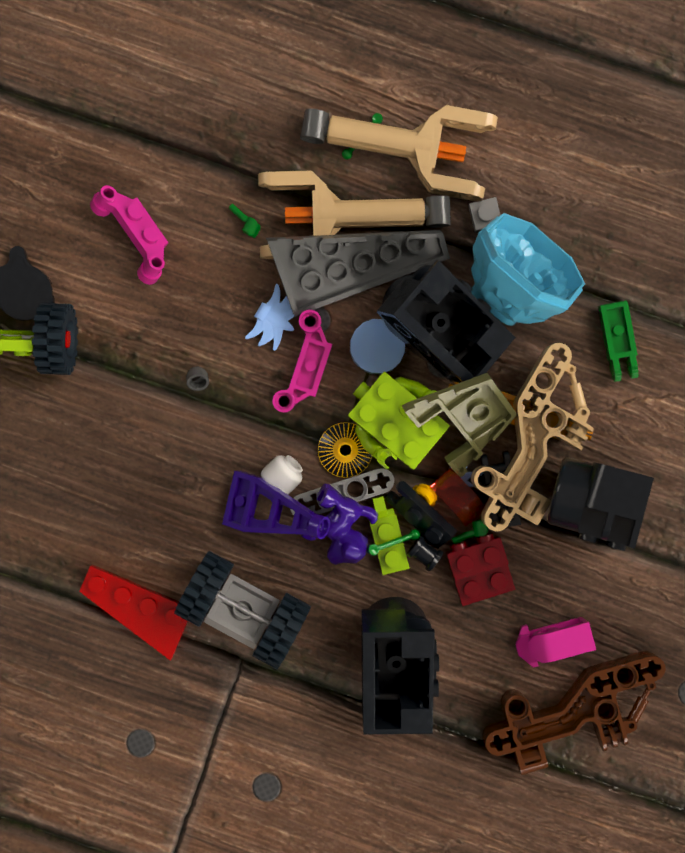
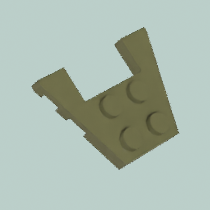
[402,373,518,478]

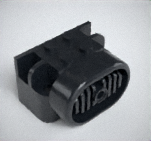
[377,260,516,384]
[547,457,654,551]
[361,597,439,735]

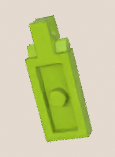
[369,496,410,575]

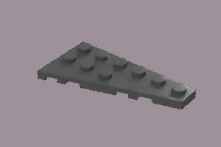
[266,230,450,317]

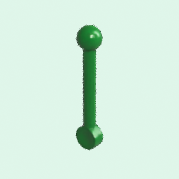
[342,113,383,160]
[367,529,420,556]

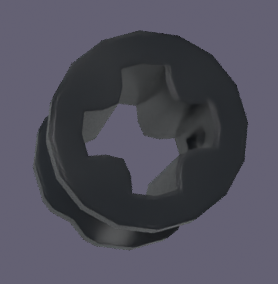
[406,535,444,572]

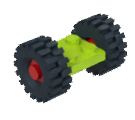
[0,303,78,375]

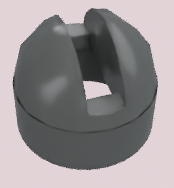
[186,366,209,391]

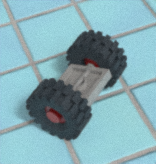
[174,551,311,669]

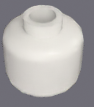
[261,455,303,495]

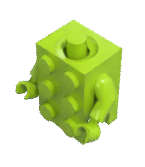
[348,372,450,470]

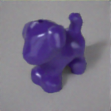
[301,484,378,565]

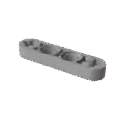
[290,468,394,515]

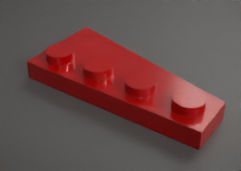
[79,565,188,661]

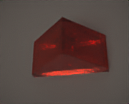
[430,468,484,527]

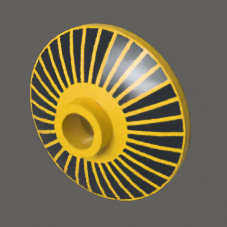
[318,422,372,478]

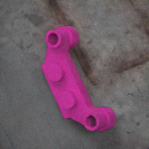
[90,185,168,285]
[272,310,333,413]

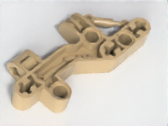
[471,343,594,532]

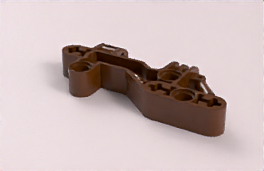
[482,651,666,775]

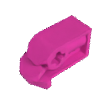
[515,617,596,667]

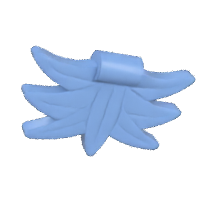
[245,284,294,351]

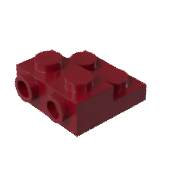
[445,533,516,606]

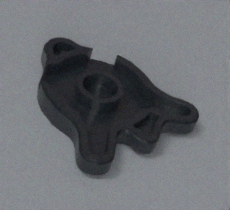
[0,246,55,321]

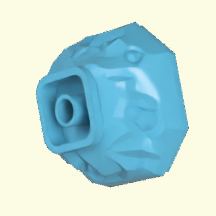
[471,213,585,326]

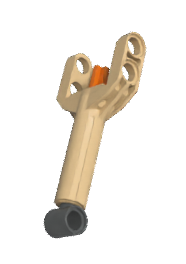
[300,105,498,201]
[258,171,451,259]

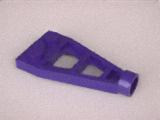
[222,471,330,539]

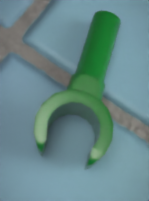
[229,204,260,238]
[451,519,489,544]

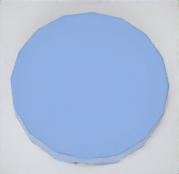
[350,319,405,374]

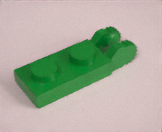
[598,300,639,382]

